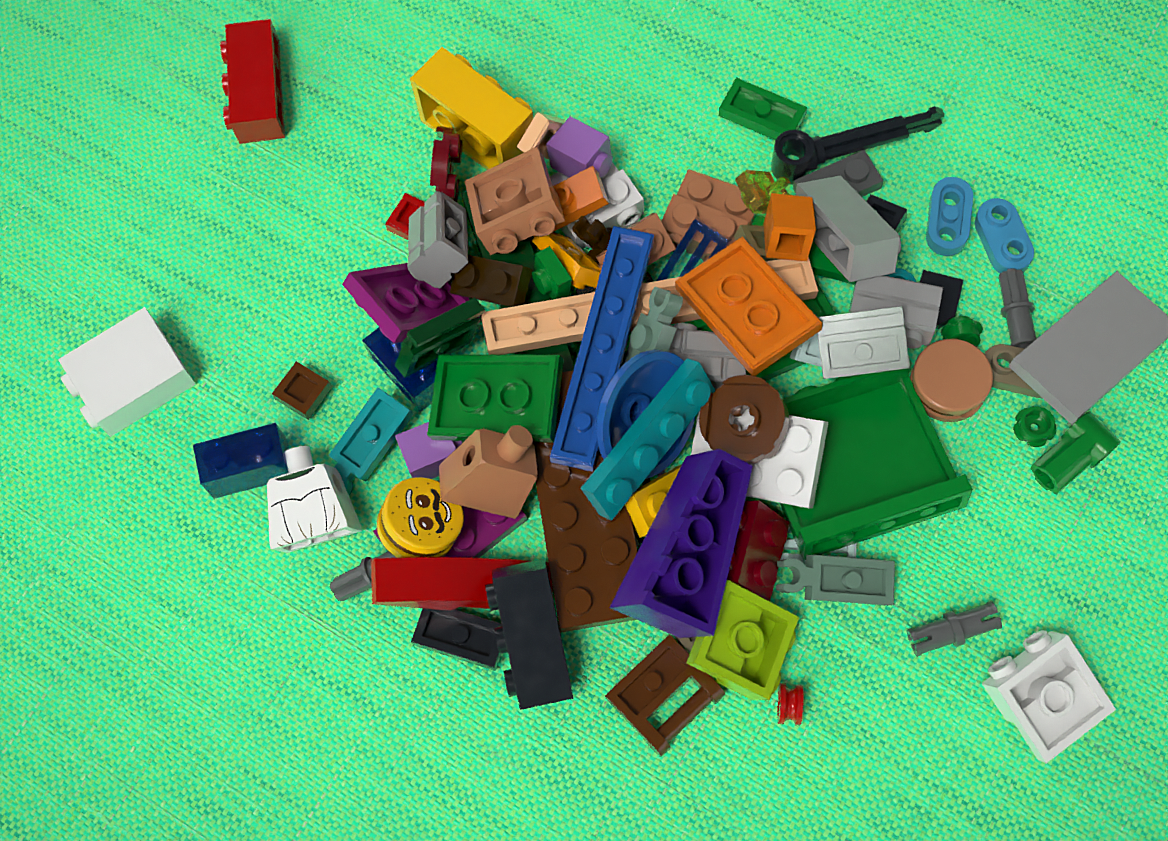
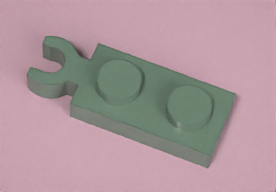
[621,286,683,367]
[776,555,895,606]

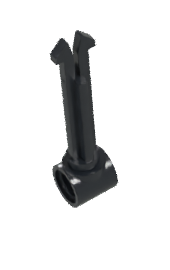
[771,106,945,184]

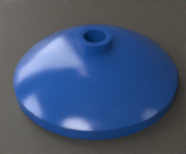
[596,350,695,479]

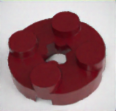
[430,126,463,203]

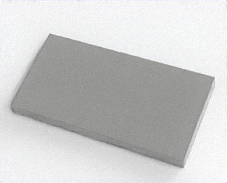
[1008,271,1168,425]

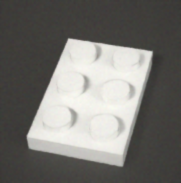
[691,409,828,508]

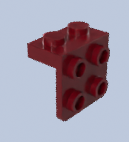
[727,500,790,602]

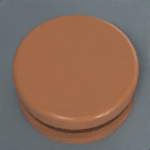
[910,339,993,422]

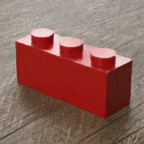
[220,19,285,144]

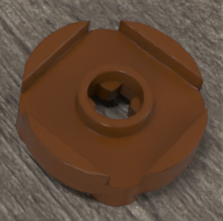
[699,375,789,464]

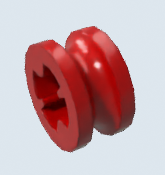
[777,683,803,726]

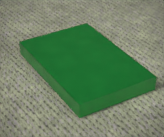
[427,355,564,442]

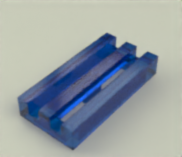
[656,217,732,281]

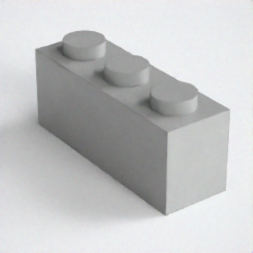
[796,175,901,282]

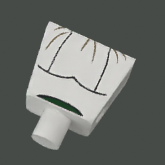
[267,446,362,553]

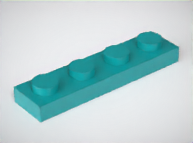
[581,358,716,521]

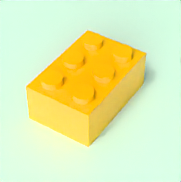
[410,47,533,170]

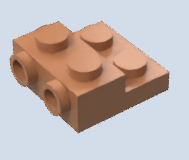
[465,147,565,255]
[661,169,762,262]

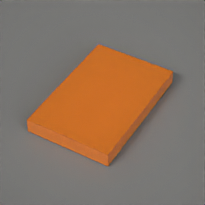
[675,236,822,376]

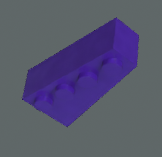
[609,449,753,638]

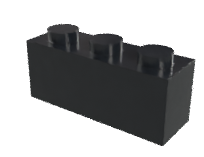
[485,559,573,710]

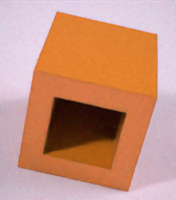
[763,193,816,262]

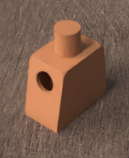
[439,425,538,519]

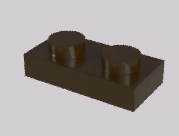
[449,255,533,307]

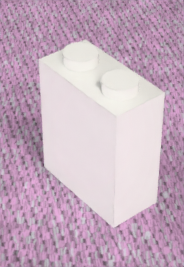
[58,307,196,437]

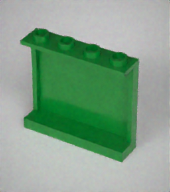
[780,358,973,561]

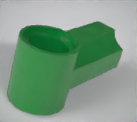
[1030,411,1121,495]

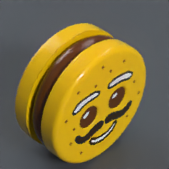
[377,477,464,558]

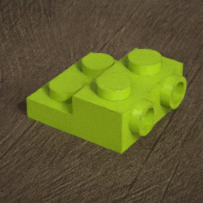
[686,580,799,700]

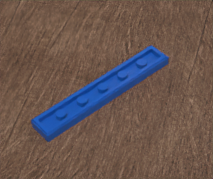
[550,226,654,472]

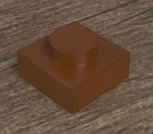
[272,361,332,420]

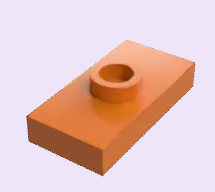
[534,166,609,236]

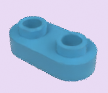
[926,177,973,256]
[974,198,1034,273]

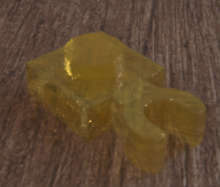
[735,170,791,214]

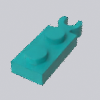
[328,387,415,496]

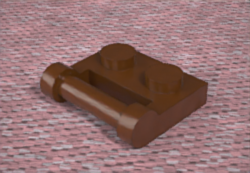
[605,634,725,757]

